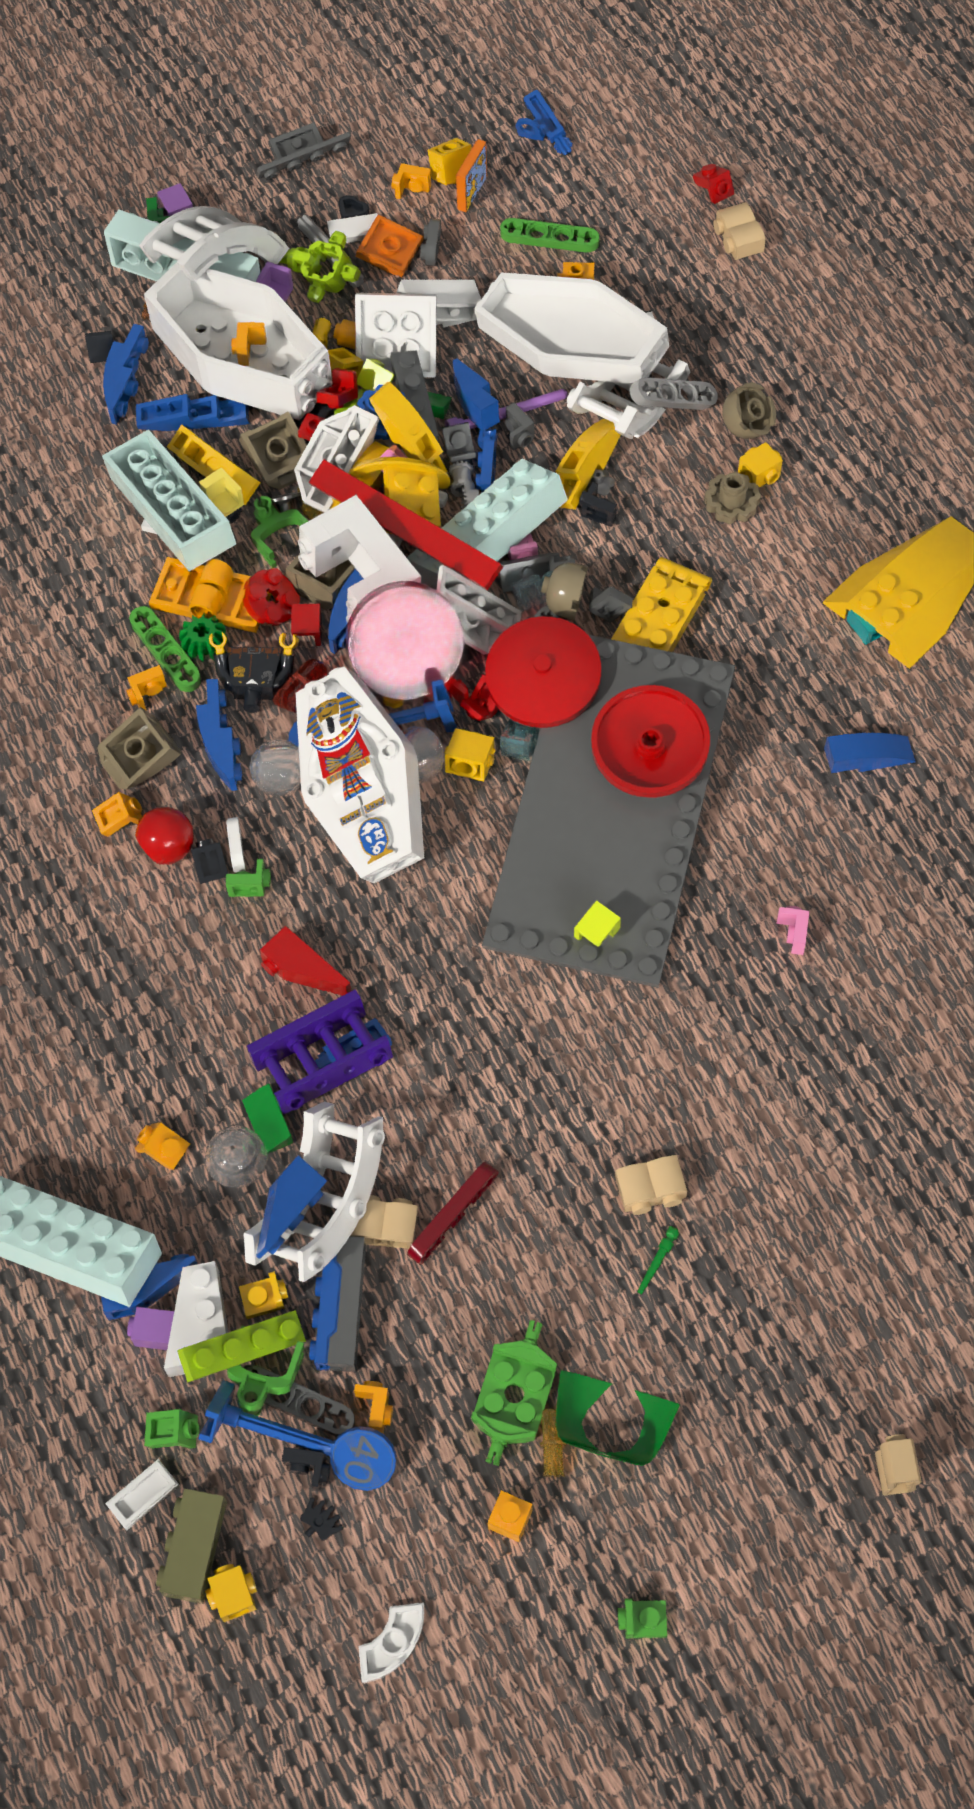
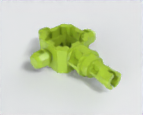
[279,231,361,303]

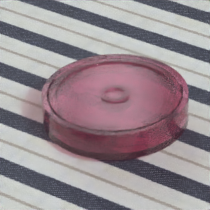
[346,581,464,699]

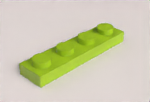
[177,1310,306,1383]

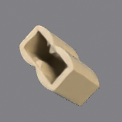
[714,202,766,260]
[615,1155,687,1215]
[350,1195,418,1249]
[875,1434,922,1496]

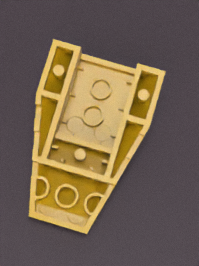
[823,516,974,669]

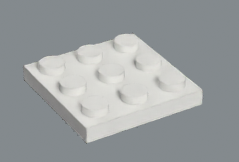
[355,293,437,378]

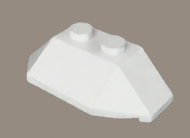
[294,405,379,513]
[436,565,522,655]

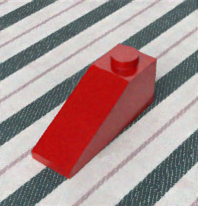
[260,926,351,996]

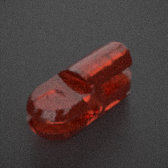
[273,659,327,713]

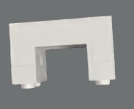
[298,495,421,639]

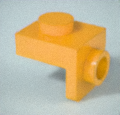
[231,322,267,366]
[135,1122,190,1170]
[354,1381,393,1434]

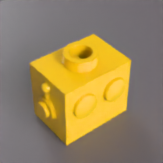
[428,138,472,186]
[444,728,496,782]

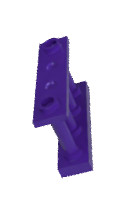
[246,990,393,1115]

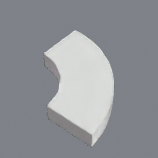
[359,1602,424,1683]

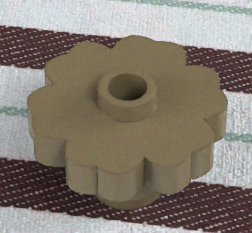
[704,472,761,524]

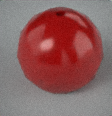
[135,807,194,865]

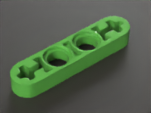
[500,218,599,252]
[129,606,201,692]

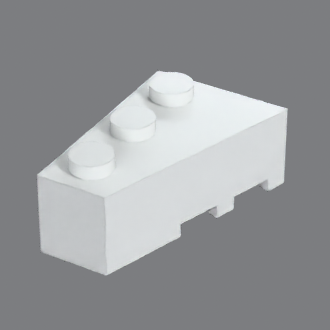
[396,279,481,328]
[164,1261,229,1377]

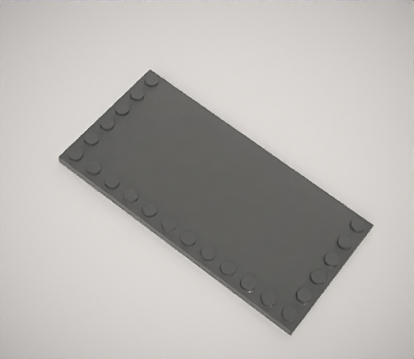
[482,635,735,988]

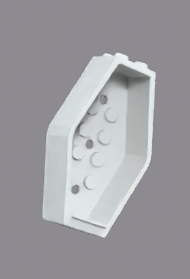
[144,263,333,420]

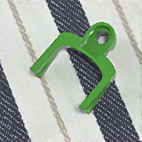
[251,496,308,568]
[227,1326,304,1416]

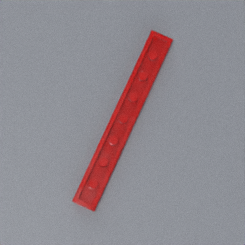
[309,459,503,591]

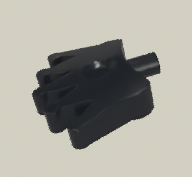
[300,1497,344,1541]

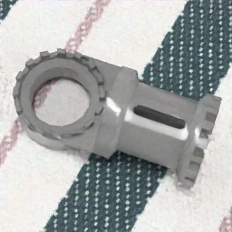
[449,461,479,510]

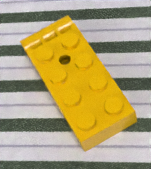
[611,557,712,652]

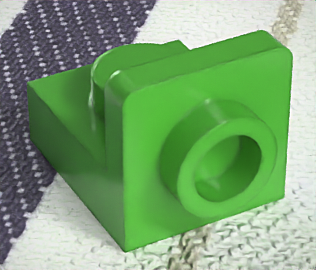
[226,859,271,897]
[144,1409,199,1449]
[618,1599,667,1639]

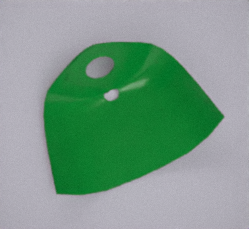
[556,1370,680,1466]

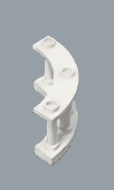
[139,206,289,282]
[567,359,690,439]
[244,1101,385,1282]

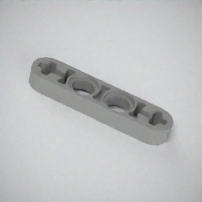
[630,377,718,410]

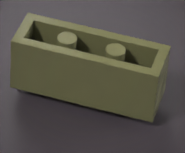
[156,1489,227,1604]

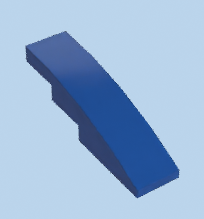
[136,394,249,431]

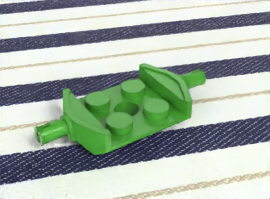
[471,1320,557,1466]

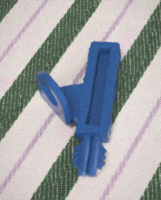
[516,90,573,155]

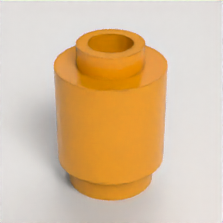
[333,319,356,350]

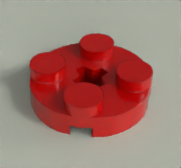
[243,568,300,626]

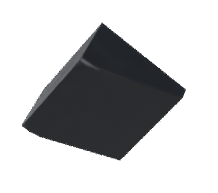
[85,331,114,363]

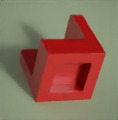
[291,604,322,646]

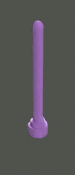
[445,389,568,429]

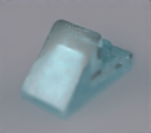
[500,719,539,762]

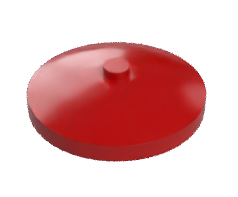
[485,616,602,728]
[591,685,710,798]

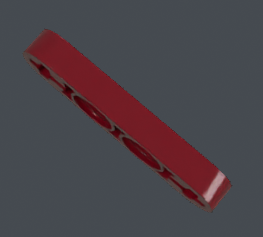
[407,1161,499,1265]

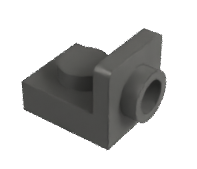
[505,402,535,451]
[441,422,477,464]
[589,586,633,623]

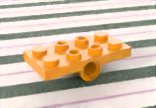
[149,557,271,633]

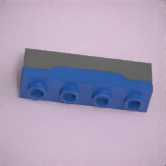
[309,1236,366,1372]

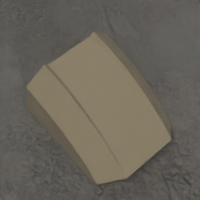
[239,411,307,490]
[286,553,355,610]
[97,707,181,789]

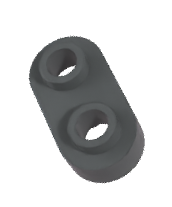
[420,218,441,266]

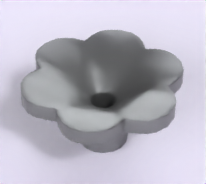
[586,470,615,496]
[270,492,300,513]

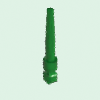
[637,1226,679,1295]

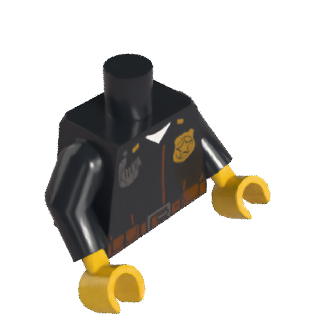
[209,632,299,713]

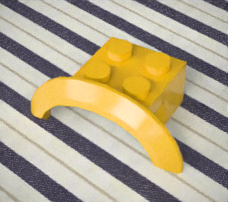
[348,457,450,534]

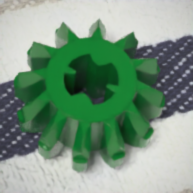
[179,613,228,663]

